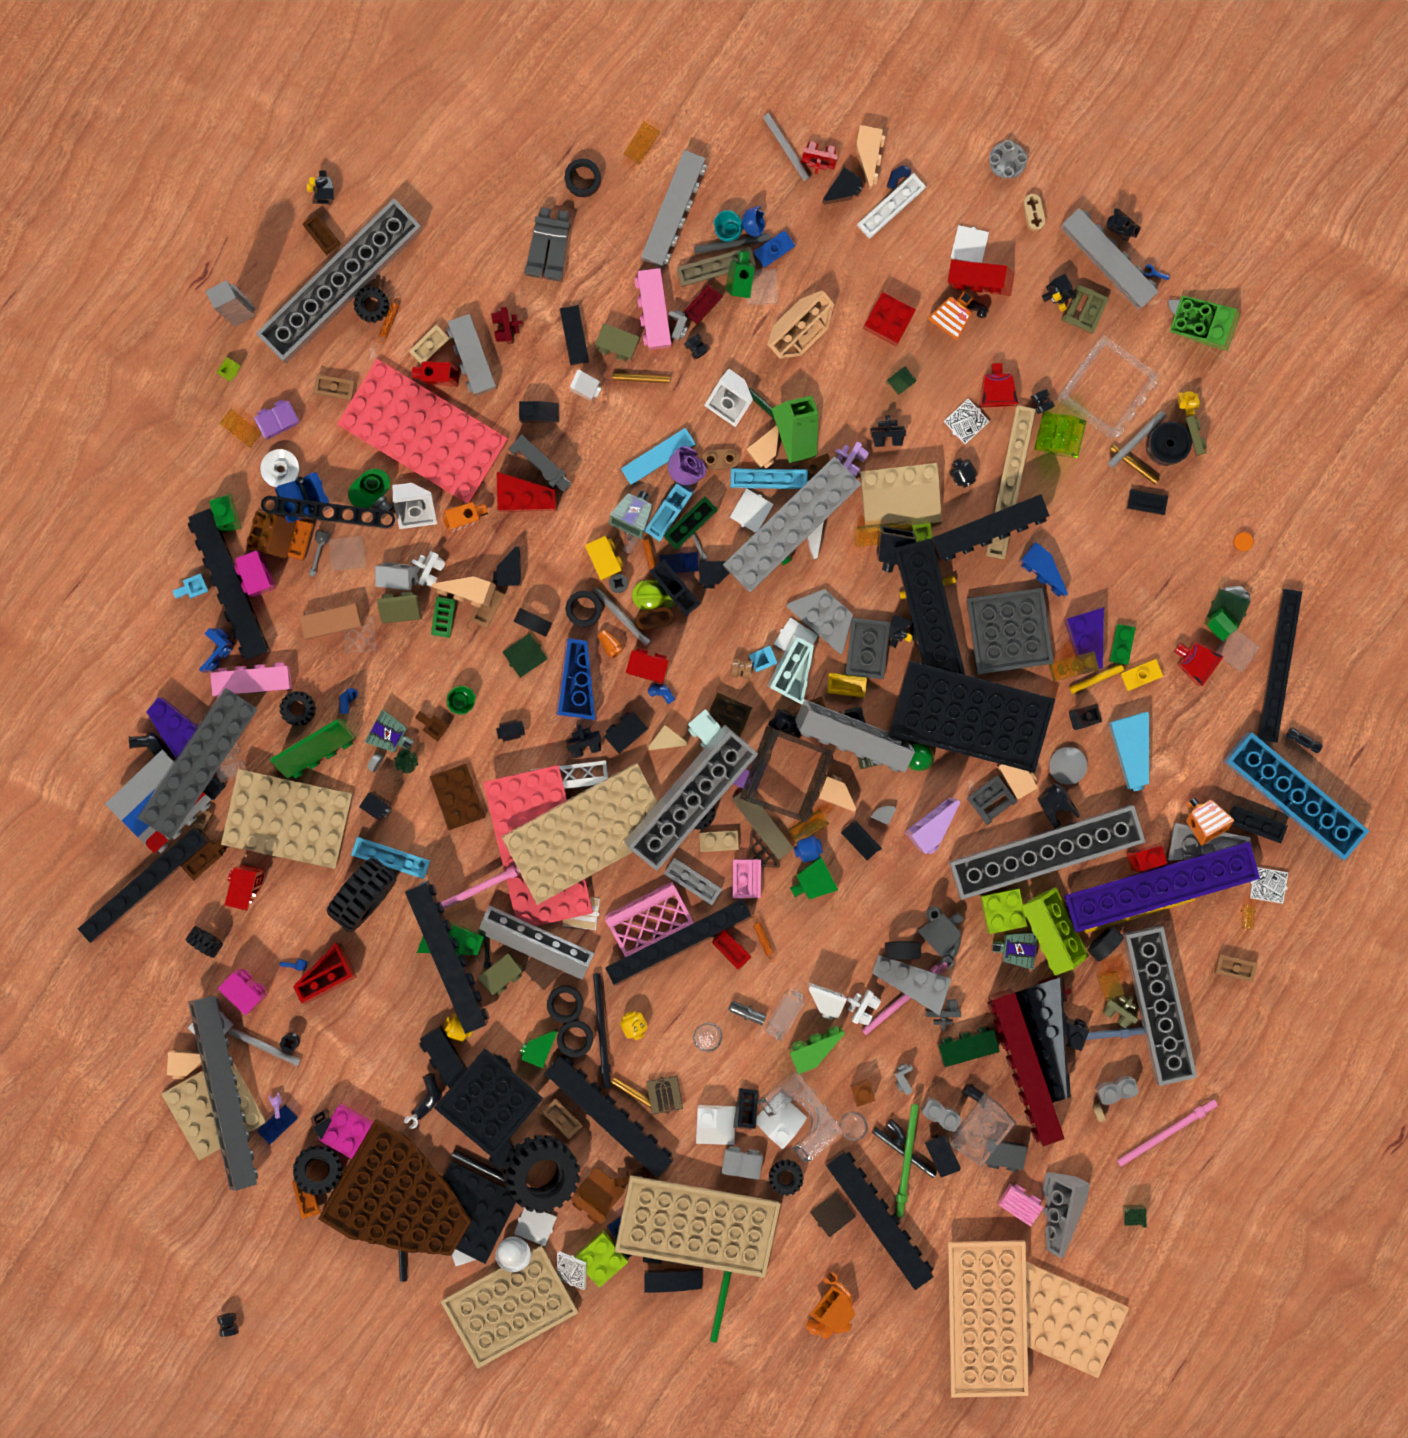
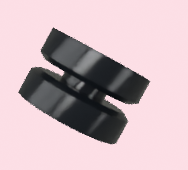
[1145,421,1192,466]

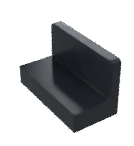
[841,820,882,861]
[925,1134,961,1177]

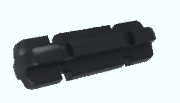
[1286,728,1323,753]

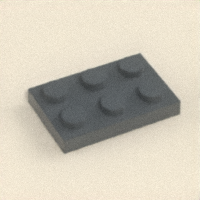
[845,618,890,679]

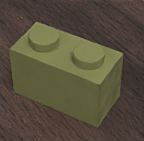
[595,323,640,362]
[478,952,523,995]

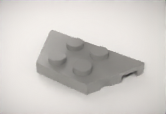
[786,589,853,655]

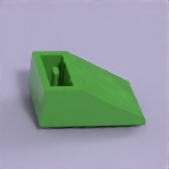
[1170,295,1240,351]
[771,396,818,463]
[788,1026,845,1075]

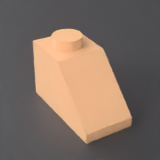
[746,425,779,469]
[997,764,1038,800]
[818,774,856,812]
[167,1050,201,1079]

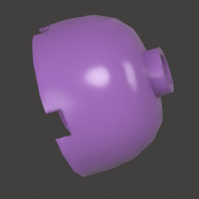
[667,446,706,486]

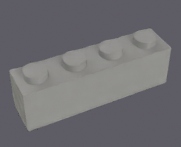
[446,314,497,396]

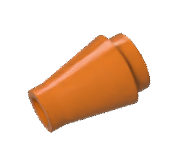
[597,630,623,659]

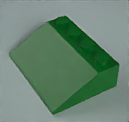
[270,719,356,780]

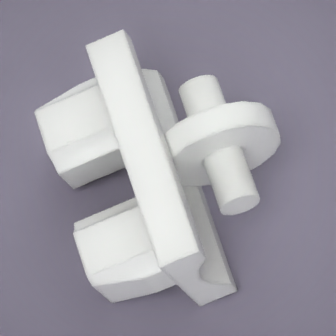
[411,551,445,586]
[847,989,881,1026]

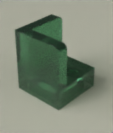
[886,366,916,395]
[1123,1204,1147,1228]

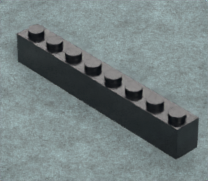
[187,508,271,660]
[77,827,211,943]
[405,880,490,1034]
[605,899,753,986]
[419,1025,516,1171]
[544,1054,673,1178]
[825,1149,934,1290]

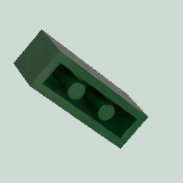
[663,496,718,551]
[937,1026,1000,1067]

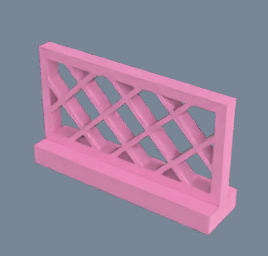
[604,881,694,957]

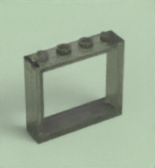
[740,726,834,823]

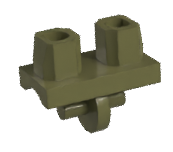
[1103,994,1138,1028]

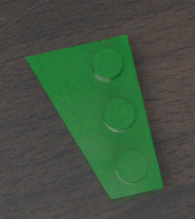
[416,922,485,955]

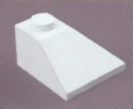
[704,369,753,427]
[392,483,437,529]
[807,982,847,1020]
[756,1092,807,1149]
[696,1105,736,1145]

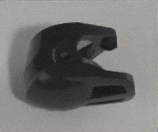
[1037,783,1080,829]

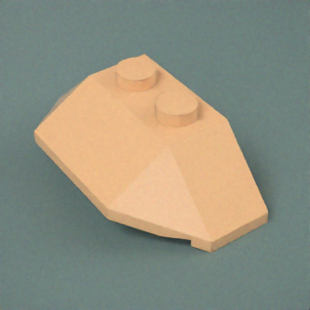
[767,291,835,359]

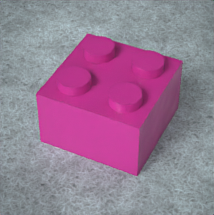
[234,551,276,597]
[218,968,268,1016]
[319,1103,373,1159]

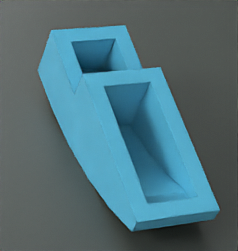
[645,483,695,542]

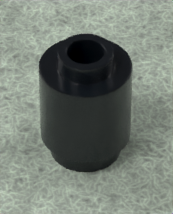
[496,719,525,742]

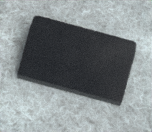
[311,1108,332,1140]

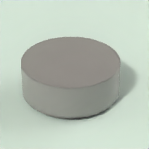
[367,753,384,773]

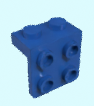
[275,472,330,523]
[199,628,234,673]

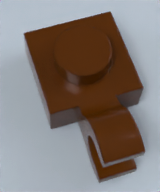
[415,711,449,742]
[614,1167,649,1187]

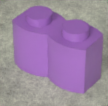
[254,400,300,440]

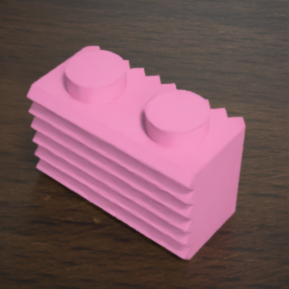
[997,1184,1044,1226]

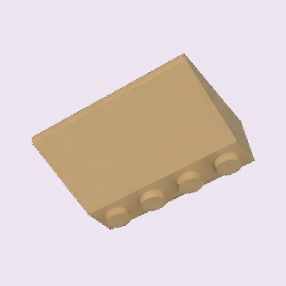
[859,463,942,531]

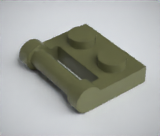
[1061,285,1109,334]
[1185,416,1207,456]

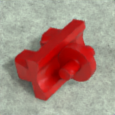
[801,141,838,174]

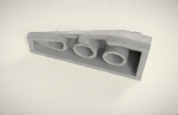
[1043,1172,1090,1258]

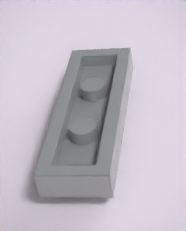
[664,857,722,905]

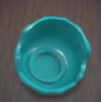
[713,210,743,242]

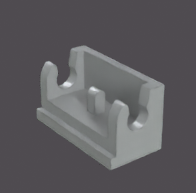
[375,562,418,591]

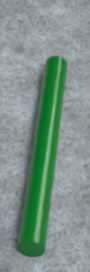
[710,1271,732,1343]

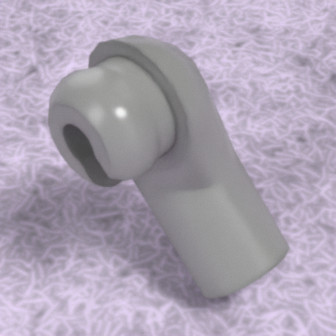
[1223,586,1251,604]

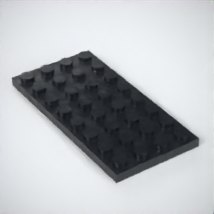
[888,660,1056,773]

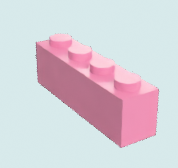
[634,268,671,350]
[210,663,292,696]

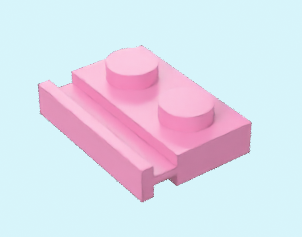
[733,859,761,898]

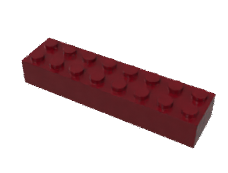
[987,989,1065,1147]

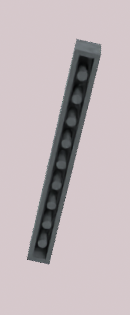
[188,996,258,1191]

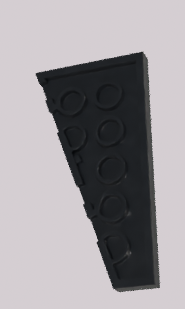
[1015,976,1071,1103]

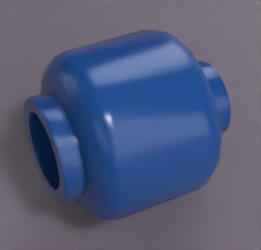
[794,835,823,862]

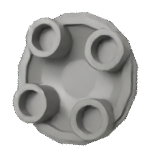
[989,140,1028,179]
[1049,747,1087,785]

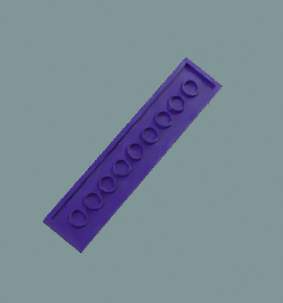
[1064,842,1260,932]

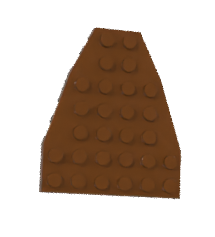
[318,1119,472,1256]

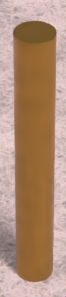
[612,373,670,383]
[1109,444,1159,485]
[611,1077,663,1113]

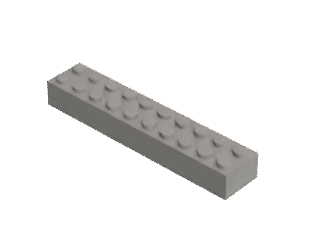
[256,199,423,364]
[948,805,1145,900]

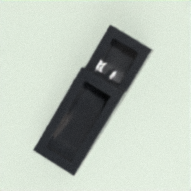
[649,559,701,617]
[644,1269,702,1293]

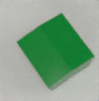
[1204,608,1238,641]

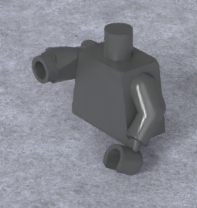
[916,906,964,970]

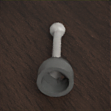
[309,530,331,576]

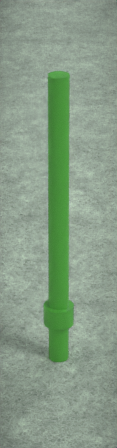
[896,1104,919,1217]

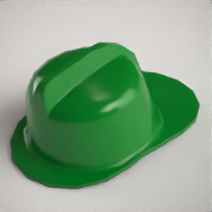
[348,468,391,508]

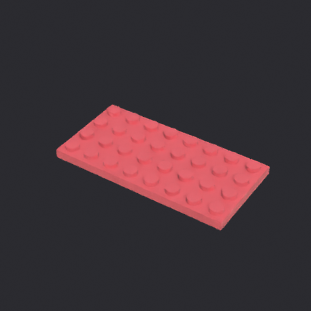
[337,359,508,503]
[483,764,593,926]

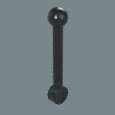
[295,476,314,514]
[484,936,492,968]

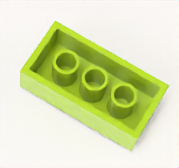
[1022,887,1089,976]

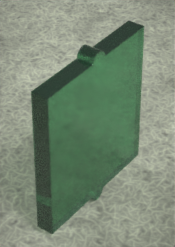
[1207,588,1251,628]
[503,633,547,678]

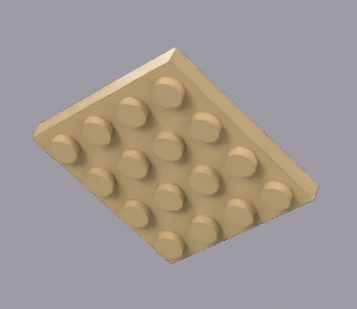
[162,1062,267,1161]

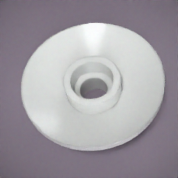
[260,449,299,487]

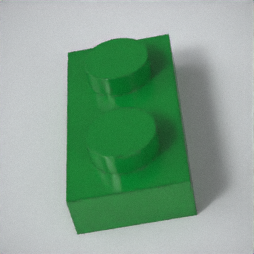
[1109,624,1136,665]

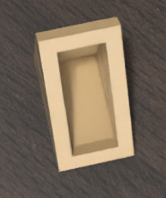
[648,725,687,750]

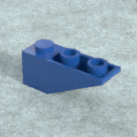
[1019,542,1068,597]

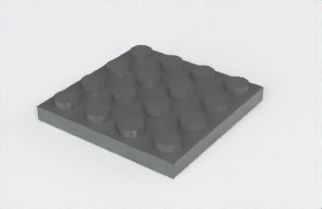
[966,588,1054,675]

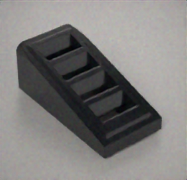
[733,1088,758,1130]

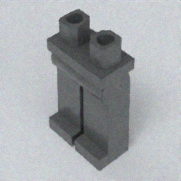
[524,207,570,282]
[509,434,572,493]

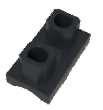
[1107,208,1141,241]
[870,415,906,447]
[768,709,802,738]
[566,724,602,758]

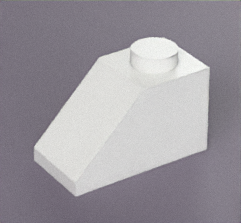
[570,370,602,401]

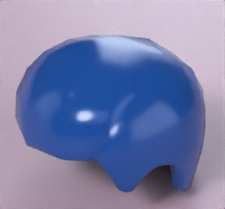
[742,206,765,237]

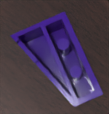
[1064,607,1104,674]
[146,697,198,758]

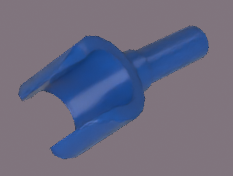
[1143,264,1169,280]
[280,959,308,971]

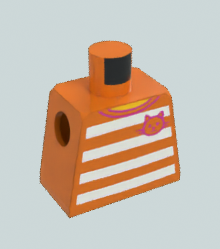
[928,291,973,340]
[442,502,488,534]
[1187,798,1234,846]

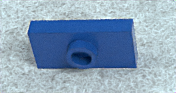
[753,230,795,268]

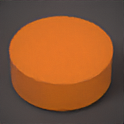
[1233,532,1254,552]

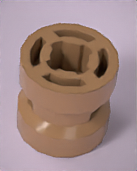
[731,658,752,680]

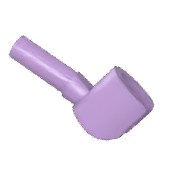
[268,1092,283,1119]

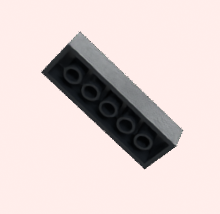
[932,494,1050,561]

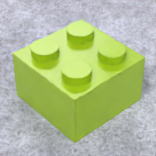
[979,887,1027,934]
[574,1229,629,1288]

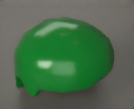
[446,686,476,715]
[908,743,935,771]

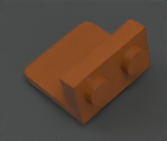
[571,1168,624,1224]

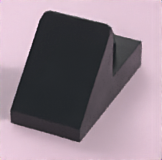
[1069,704,1102,730]

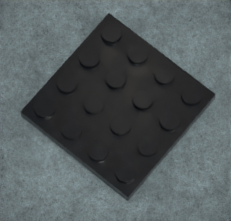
[434,1048,543,1158]
[443,1160,516,1264]

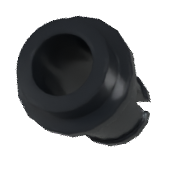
[962,1083,988,1105]

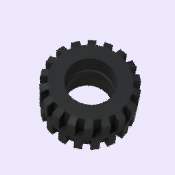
[293,1145,342,1196]

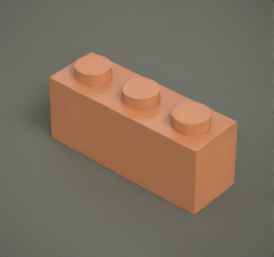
[299,601,363,640]

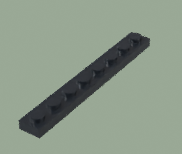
[1258,588,1303,743]

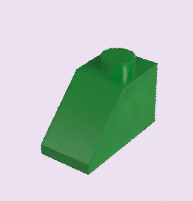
[520,1029,558,1068]

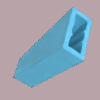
[1108,712,1149,791]

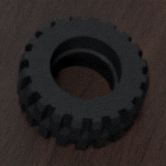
[327,858,397,932]
[503,1135,580,1213]

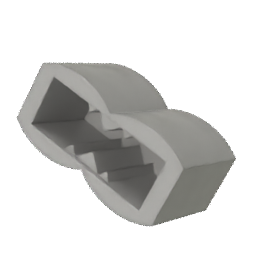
[1095,1076,1139,1105]
[920,1097,962,1132]
[721,1146,763,1179]

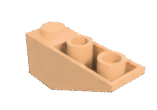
[855,125,885,190]
[431,576,496,608]

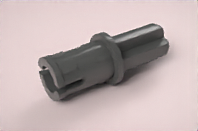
[728,1001,767,1026]

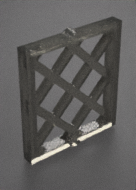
[748,831,780,868]

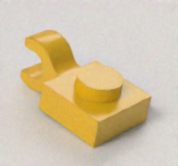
[1177,391,1200,416]

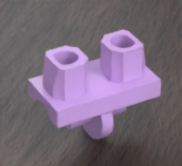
[835,442,869,477]

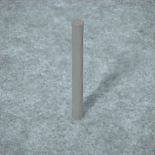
[763,113,810,182]
[1108,411,1166,468]
[592,586,650,646]
[228,1027,301,1066]

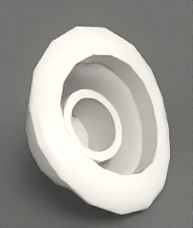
[496,1237,531,1272]

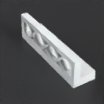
[530,761,608,789]

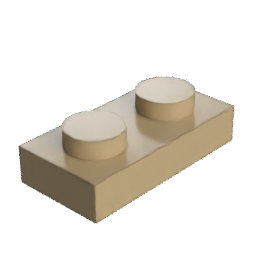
[409,325,450,364]
[699,830,739,852]

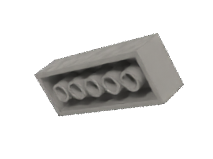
[795,699,915,772]

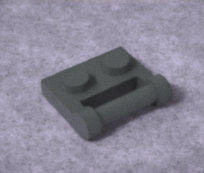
[967,775,1017,825]

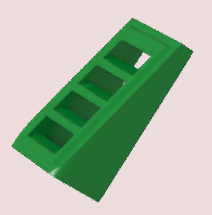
[431,597,456,638]

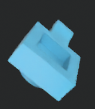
[172,573,209,599]

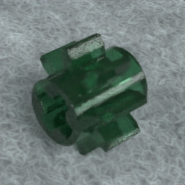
[394,750,419,773]

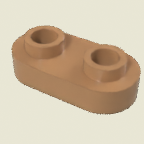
[701,449,739,470]

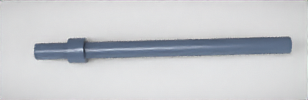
[1086,1027,1145,1040]

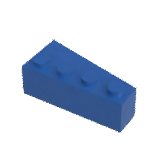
[556,638,596,720]

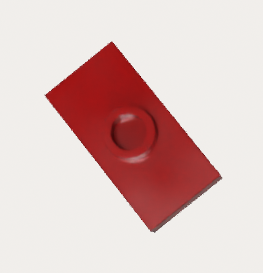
[712,931,752,971]

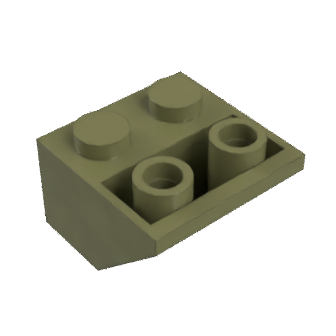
[377,592,422,624]

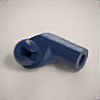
[886,165,911,190]

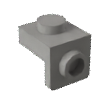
[668,310,688,342]
[894,1063,913,1095]

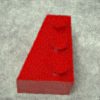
[947,260,1015,296]
[497,472,556,512]
[224,864,266,911]
[293,942,357,1004]

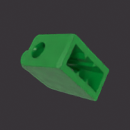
[725,251,754,298]
[209,493,242,534]
[789,856,838,900]

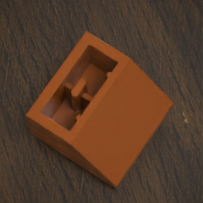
[246,511,296,559]

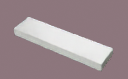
[857,173,926,240]

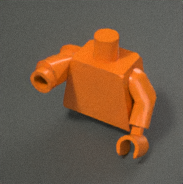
[806,1273,855,1339]

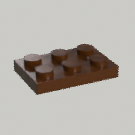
[430,764,485,830]

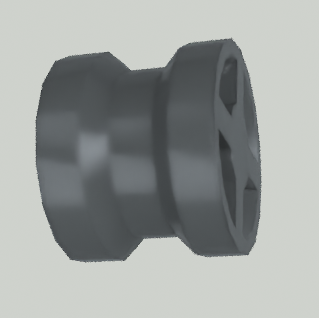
[370,495,394,519]
[609,574,628,593]

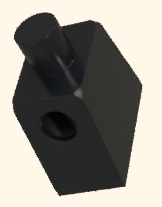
[876,525,917,573]

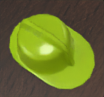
[632,580,676,610]

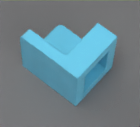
[749,646,777,672]

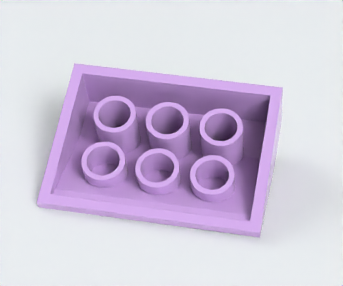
[905,797,960,854]

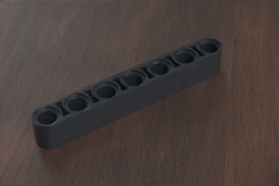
[261,496,396,529]

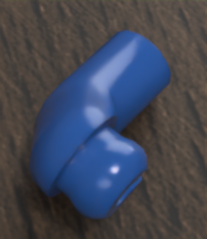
[648,683,676,704]
[339,688,358,714]

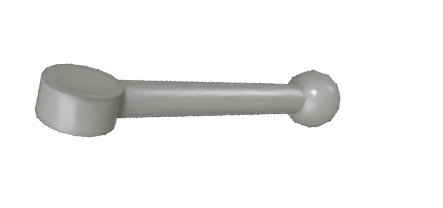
[692,534,707,561]

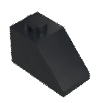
[822,167,864,205]
[519,401,559,423]
[493,547,521,587]
[699,561,730,589]

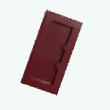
[683,284,723,325]

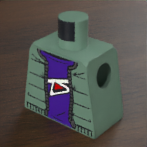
[609,491,652,539]
[365,710,414,752]
[992,931,1037,969]

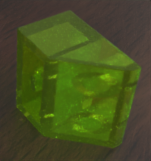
[1034,412,1087,458]

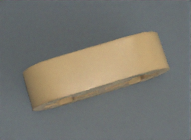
[1023,194,1045,231]

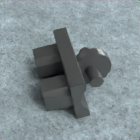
[925,999,961,1030]

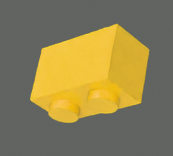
[585,536,624,581]

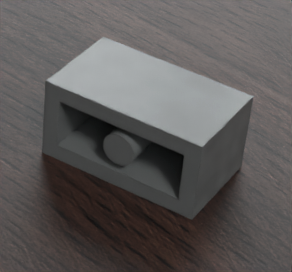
[983,1138,1027,1172]

